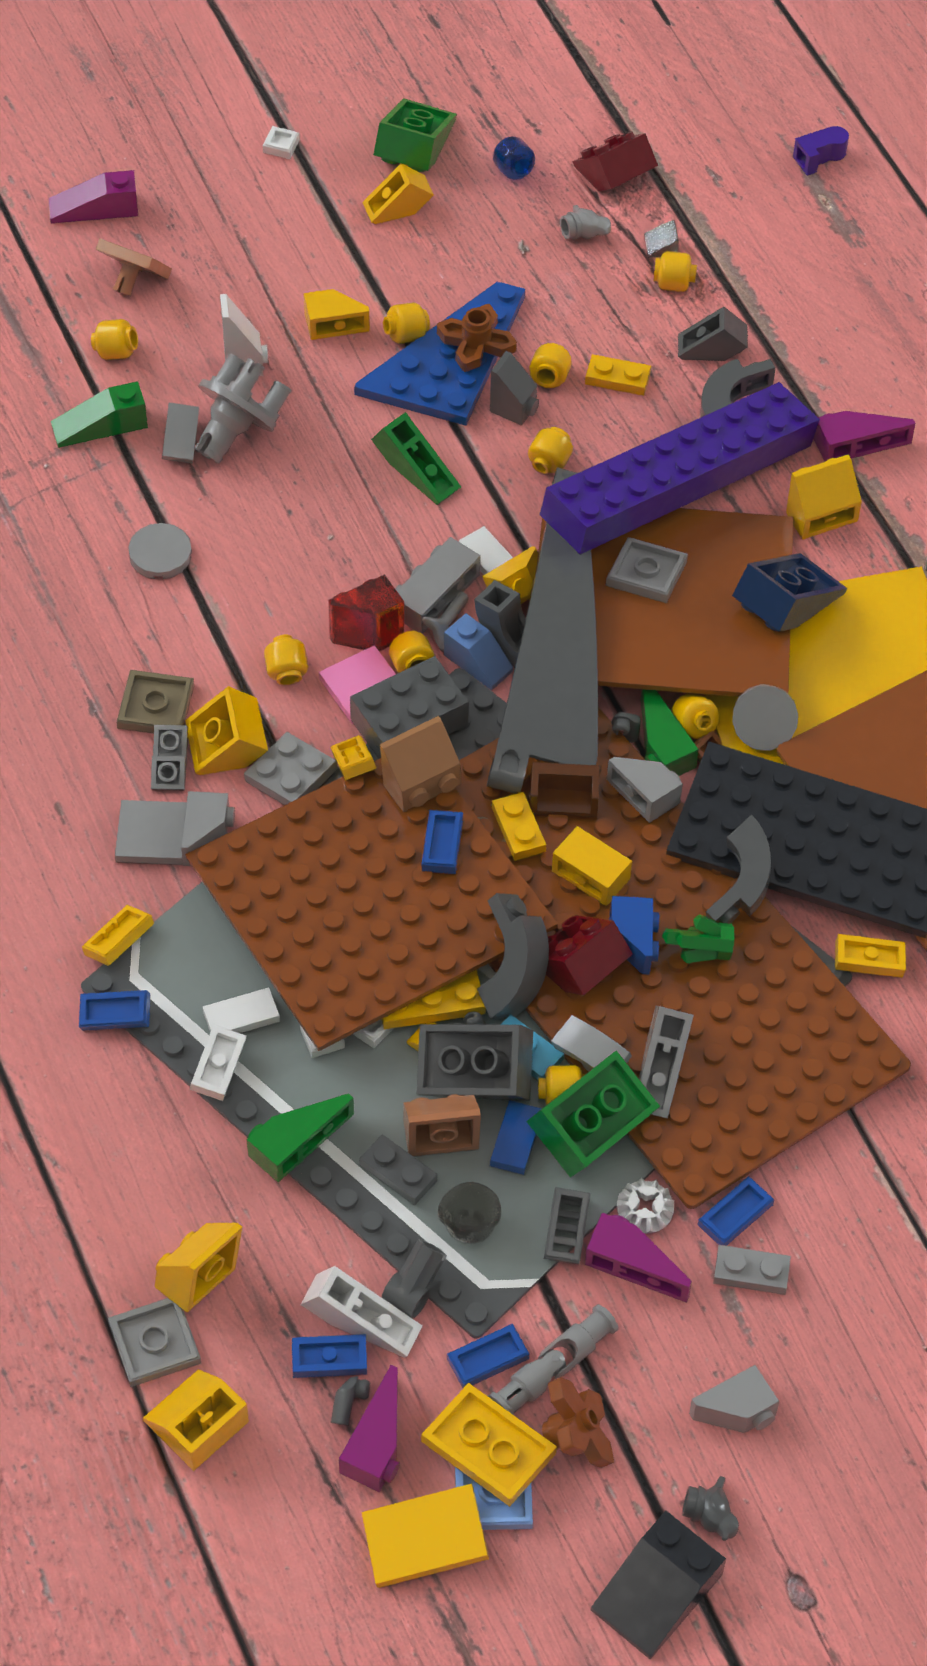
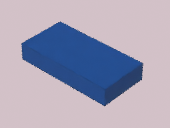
[421,810,463,874]
[79,990,150,1031]
[490,1100,542,1175]
[698,1176,774,1246]
[447,1324,530,1388]

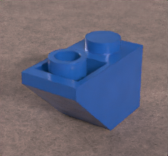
[609,896,659,975]

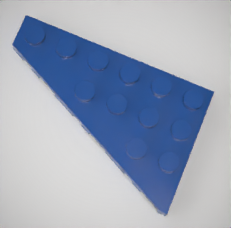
[354,281,525,426]

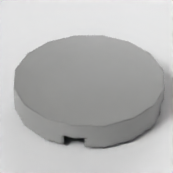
[128,523,192,579]
[732,684,798,751]

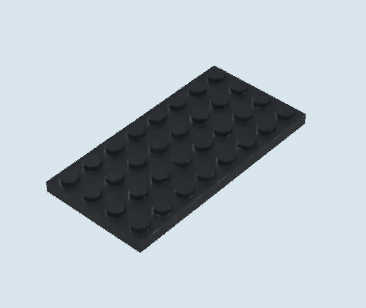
[666,742,927,939]

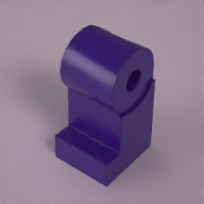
[793,126,849,176]

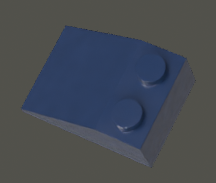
[732,553,847,632]

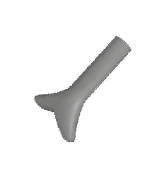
[422,592,469,652]

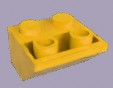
[786,454,862,540]
[143,1369,249,1471]

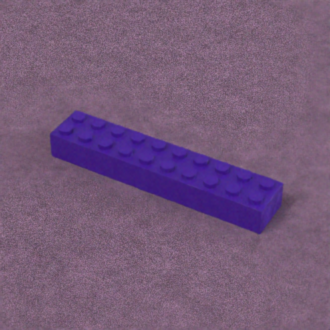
[540,382,820,554]

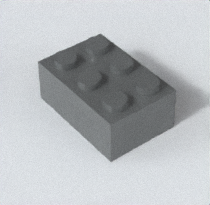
[350,656,469,759]

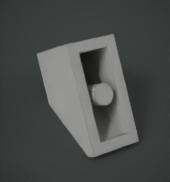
[607,757,683,823]
[181,791,235,866]
[689,1365,779,1433]

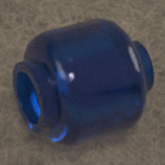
[493,136,536,180]

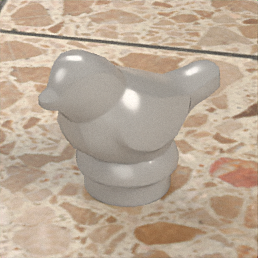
[560,205,611,240]

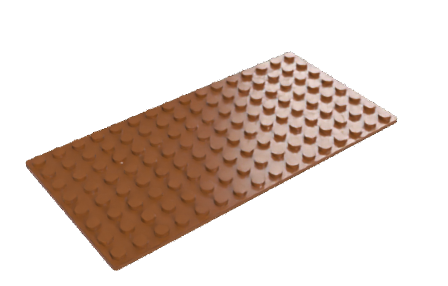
[455,707,911,1209]

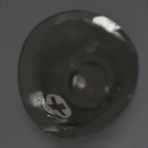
[438,1182,501,1244]

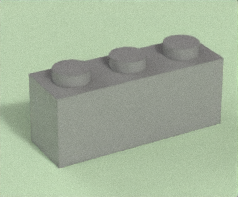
[391,537,481,634]

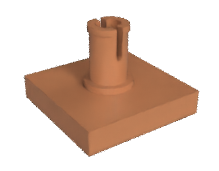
[96,238,172,296]

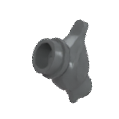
[682,1476,739,1541]

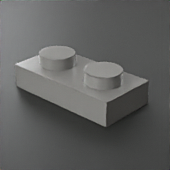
[713,1245,791,1295]

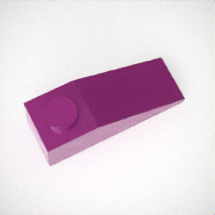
[49,170,139,224]
[813,411,916,462]
[585,1213,692,1303]
[339,1365,400,1493]

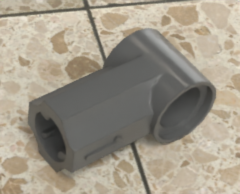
[382,1239,447,1318]

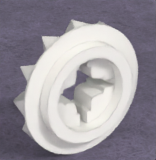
[617,1177,674,1234]

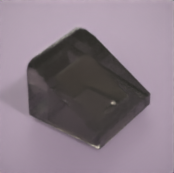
[644,220,679,258]

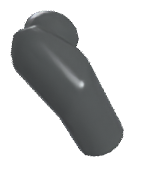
[331,1376,370,1426]

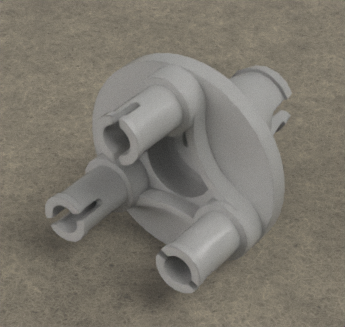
[195,353,292,464]

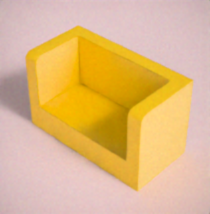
[552,826,632,906]

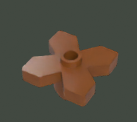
[437,304,517,372]
[542,1377,614,1468]

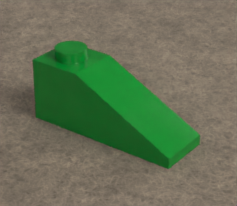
[51,381,148,448]
[371,412,461,505]
[640,689,699,776]
[247,1093,354,1182]

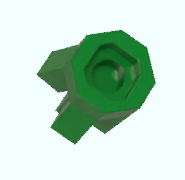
[662,914,734,963]

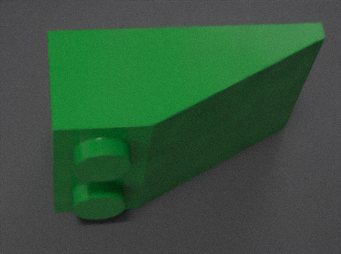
[373,98,457,172]
[526,1050,660,1178]

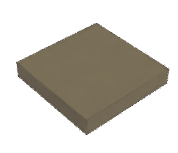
[116,670,194,733]

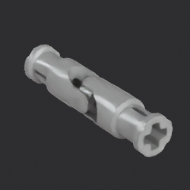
[488,1304,619,1415]

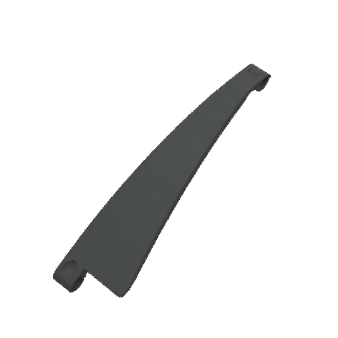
[487,467,598,794]

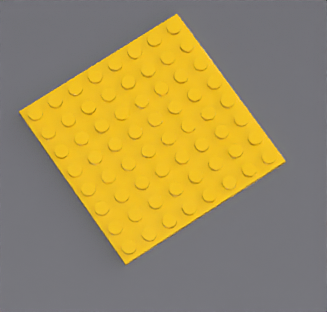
[704,566,927,765]

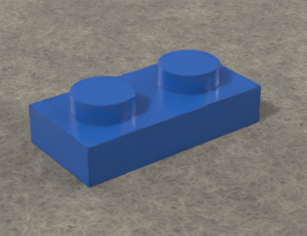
[292,1334,367,1378]

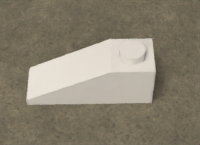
[220,294,268,376]
[301,1266,423,1358]

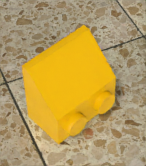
[185,686,268,775]
[155,1223,242,1313]

